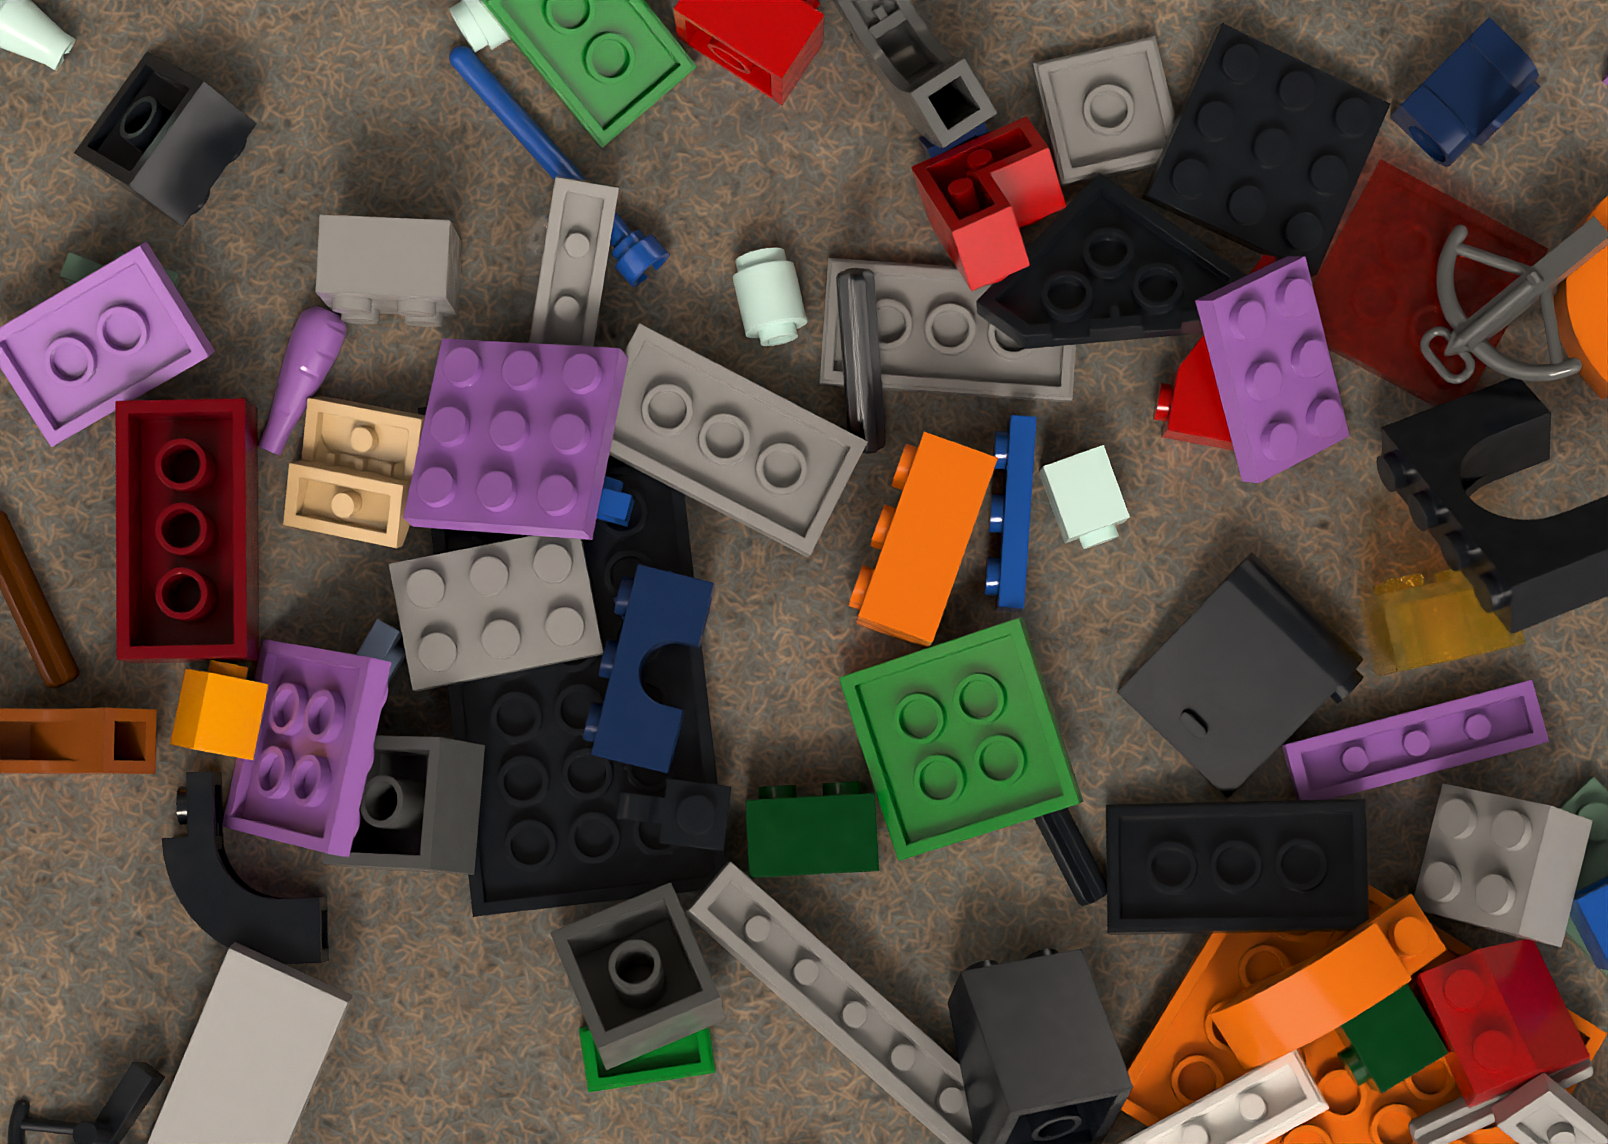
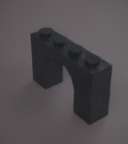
[1376,378,1608,634]

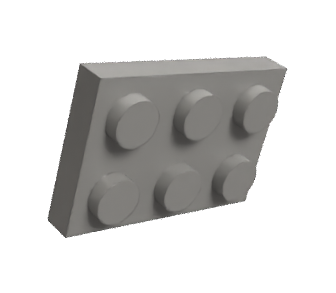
[389,536,604,692]

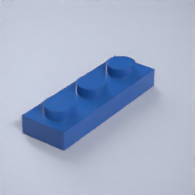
[984,415,1037,612]

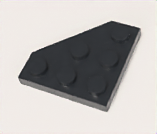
[976,173,1247,349]

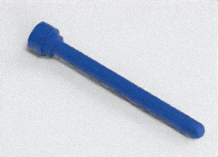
[449,45,670,287]

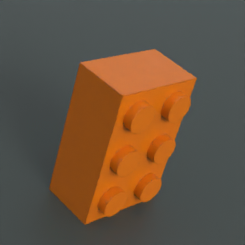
[848,432,998,649]

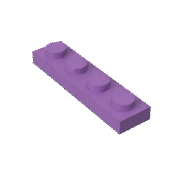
[1281,680,1549,800]

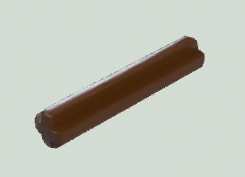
[0,511,79,689]

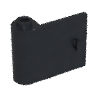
[1117,552,1364,798]

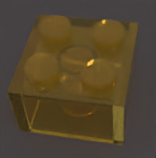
[1359,567,1526,677]

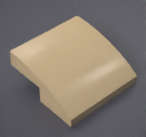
[283,395,425,548]

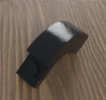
[162,771,329,964]

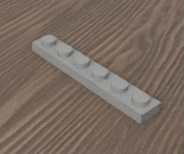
[684,861,975,1144]

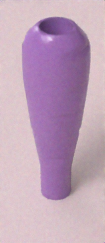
[258,305,347,456]

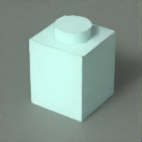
[1039,445,1130,549]

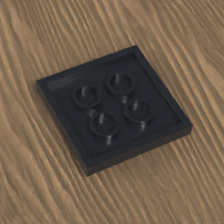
[1142,23,1391,277]

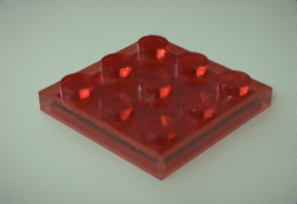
[1312,159,1548,407]

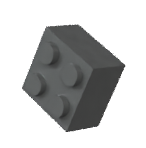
[322,735,485,875]
[550,882,726,1070]

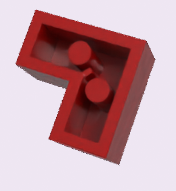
[911,116,1066,291]

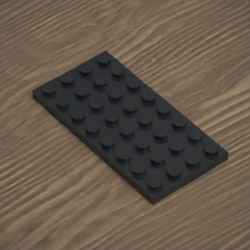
[418,407,727,917]

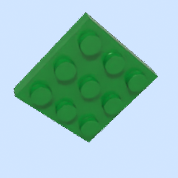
[839,617,1084,861]

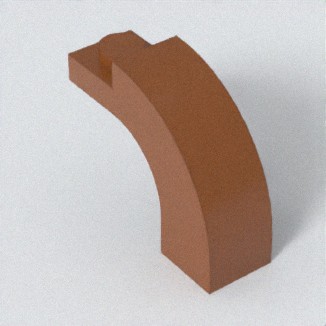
[0,707,157,774]

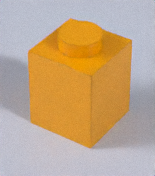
[170,660,268,760]

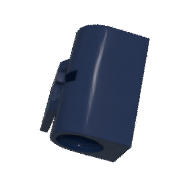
[1390,17,1541,167]

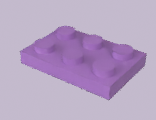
[0,241,215,447]
[1195,256,1350,483]

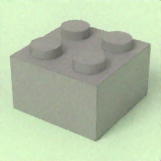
[315,215,462,327]
[1414,783,1593,947]

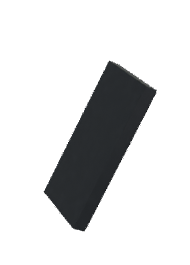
[1106,799,1369,935]

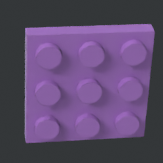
[403,339,628,540]
[222,639,391,857]

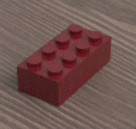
[115,398,259,664]

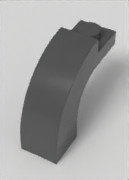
[832,0,997,148]

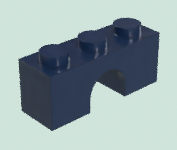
[583,564,715,774]

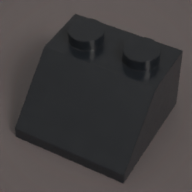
[74,52,257,226]

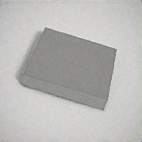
[1032,36,1176,187]

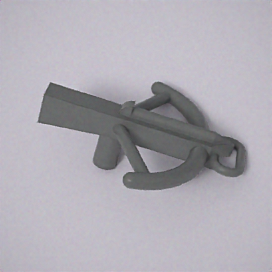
[1420,216,1608,384]

